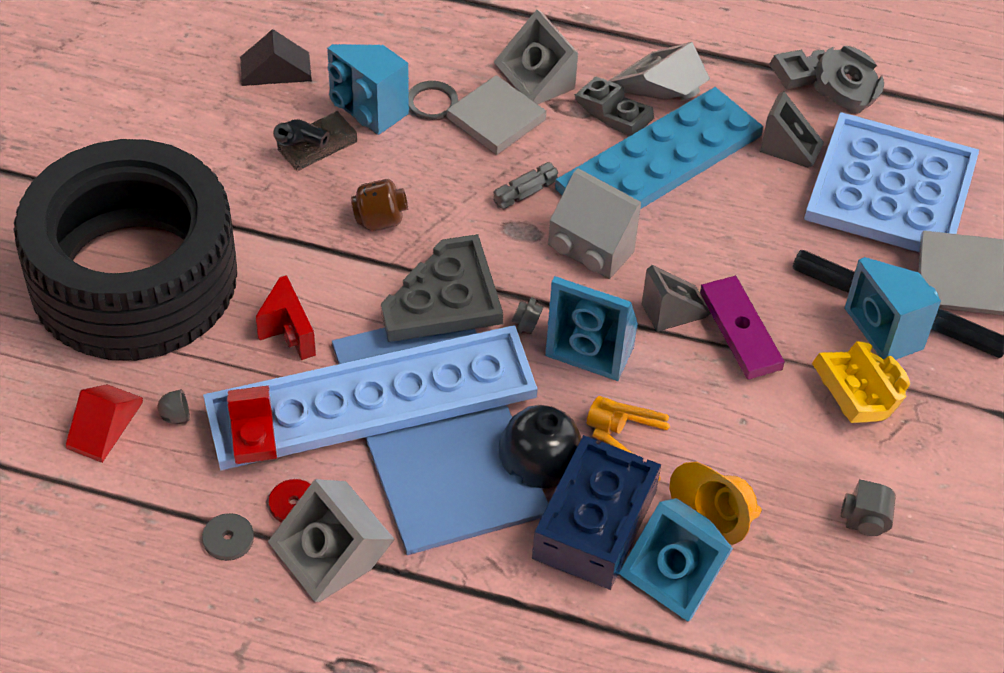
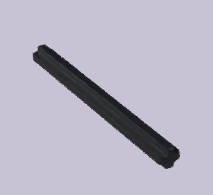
[793,250,1004,358]

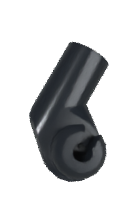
[273,119,330,149]

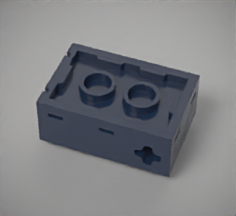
[532,435,661,590]

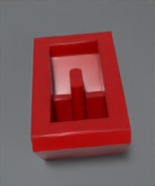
[65,384,143,463]

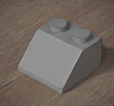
[548,168,641,279]
[268,479,395,602]

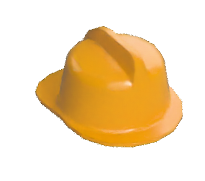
[669,462,762,545]

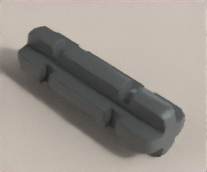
[493,162,558,209]

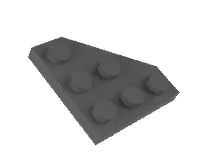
[381,234,503,342]

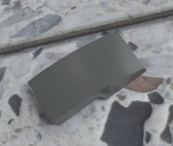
[575,77,654,136]

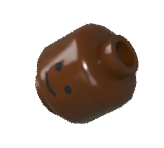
[351,179,408,231]

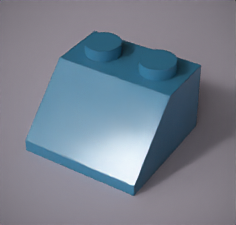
[844,257,941,360]

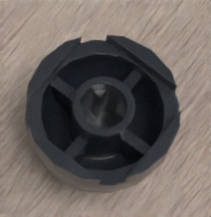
[499,405,582,488]

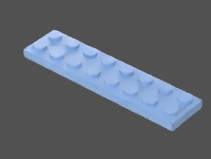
[203,325,538,471]

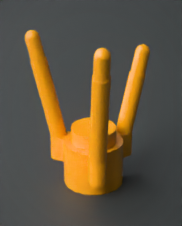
[586,396,670,482]

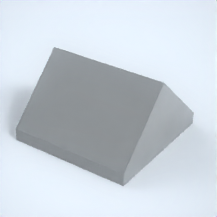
[494,9,578,104]

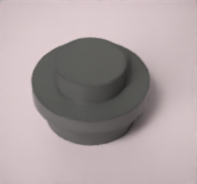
[511,297,544,334]

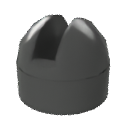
[157,389,190,423]

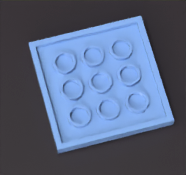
[804,112,979,253]

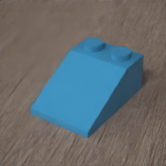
[545,276,638,381]

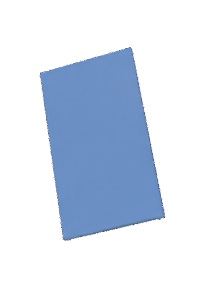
[332,327,548,555]

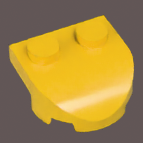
[812,341,910,423]

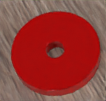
[269,479,311,523]

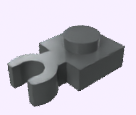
[769,49,825,89]

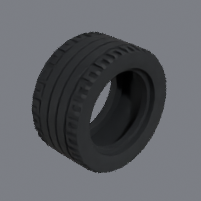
[13,139,238,361]

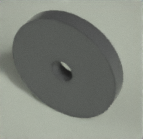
[202,513,254,561]

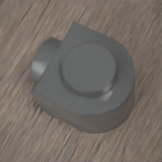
[841,479,896,536]

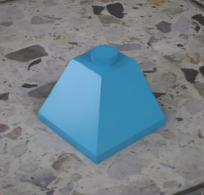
[619,498,733,622]

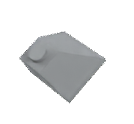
[608,42,710,101]

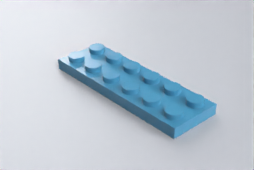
[555,86,764,209]

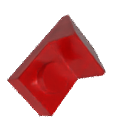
[256,275,316,360]
[227,385,277,464]

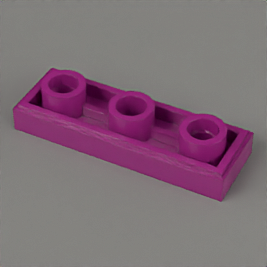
[700,275,785,380]

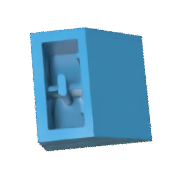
[327,44,409,135]

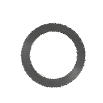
[409,81,458,119]

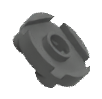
[814,46,884,114]

